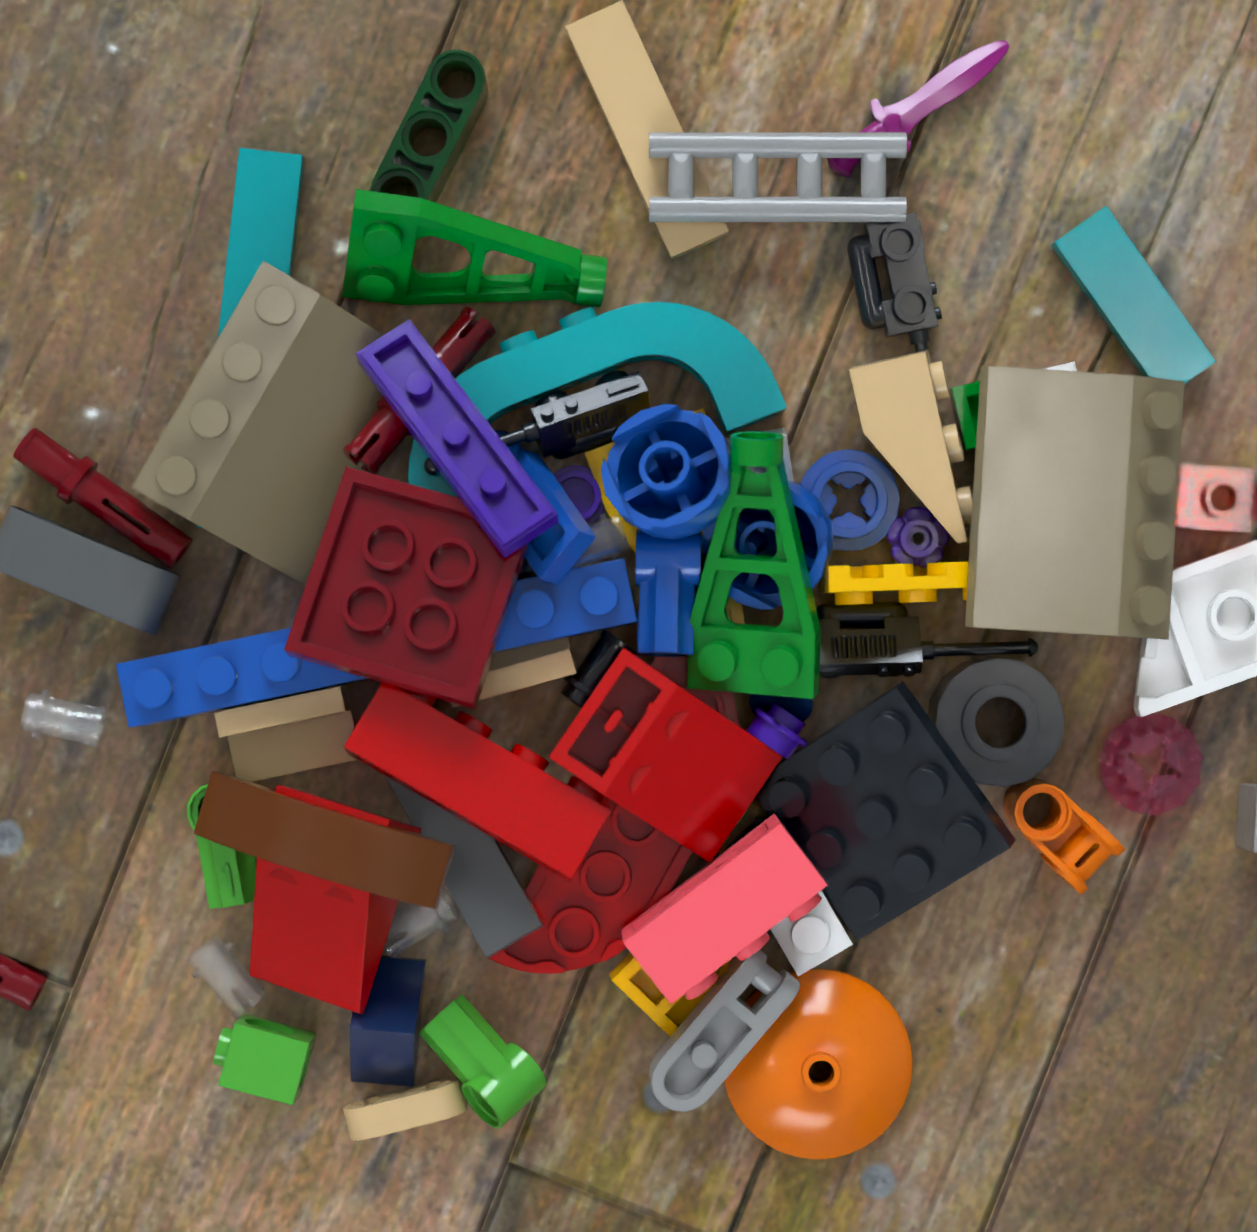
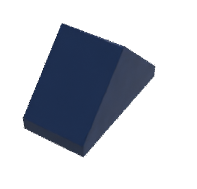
[350,955,427,1087]

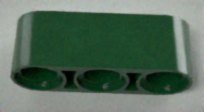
[370,49,489,203]

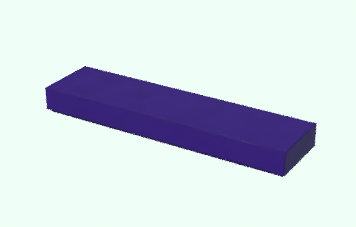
[356,319,559,558]

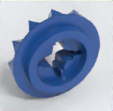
[801,449,900,551]

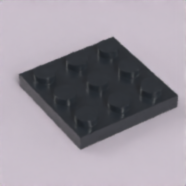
[756,681,1016,941]

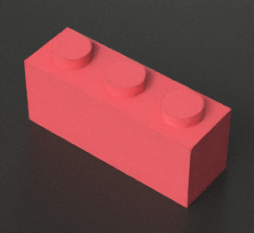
[621,814,828,1004]

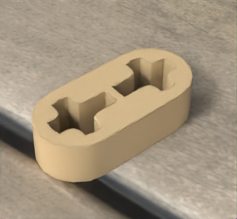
[343,1077,468,1141]

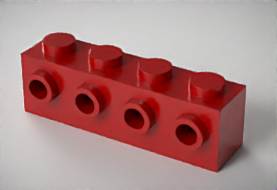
[343,683,611,883]

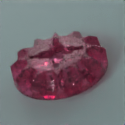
[1100,713,1204,815]

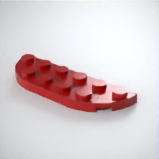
[488,657,739,974]

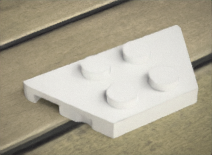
[1133,539,1257,717]

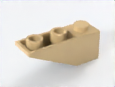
[849,350,973,544]

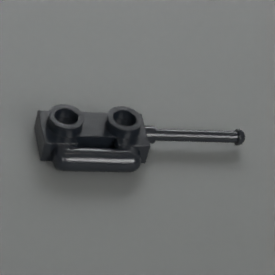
[847,213,942,352]
[424,371,650,476]
[816,602,1038,679]

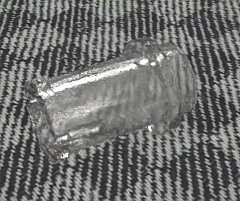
[571,512,632,569]
[21,689,107,747]
[386,888,460,958]
[187,935,267,1019]

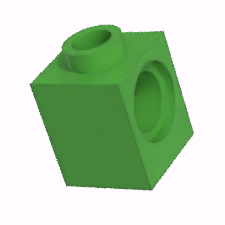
[213,1013,317,1105]

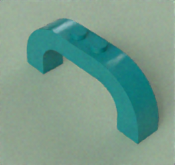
[408,302,787,498]

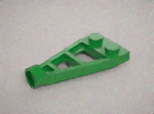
[342,189,607,308]
[687,431,821,699]

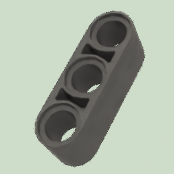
[0,505,181,635]

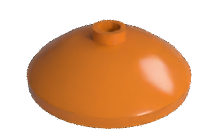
[724,968,912,1159]

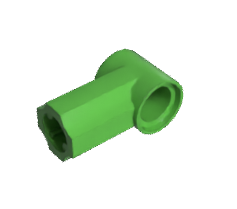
[187,784,257,909]
[419,994,547,1129]

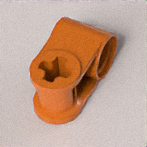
[1003,778,1126,895]

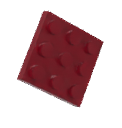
[284,467,529,709]

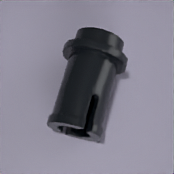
[560,630,637,708]

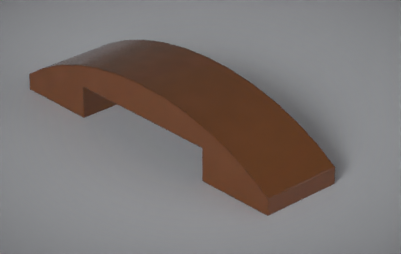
[193,771,456,909]

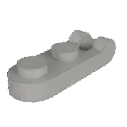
[649,950,801,1112]

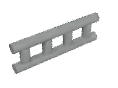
[649,132,907,222]

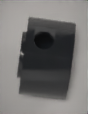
[928,656,1065,787]

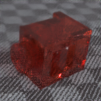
[1175,463,1257,534]

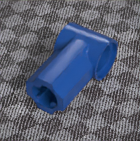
[635,529,701,657]

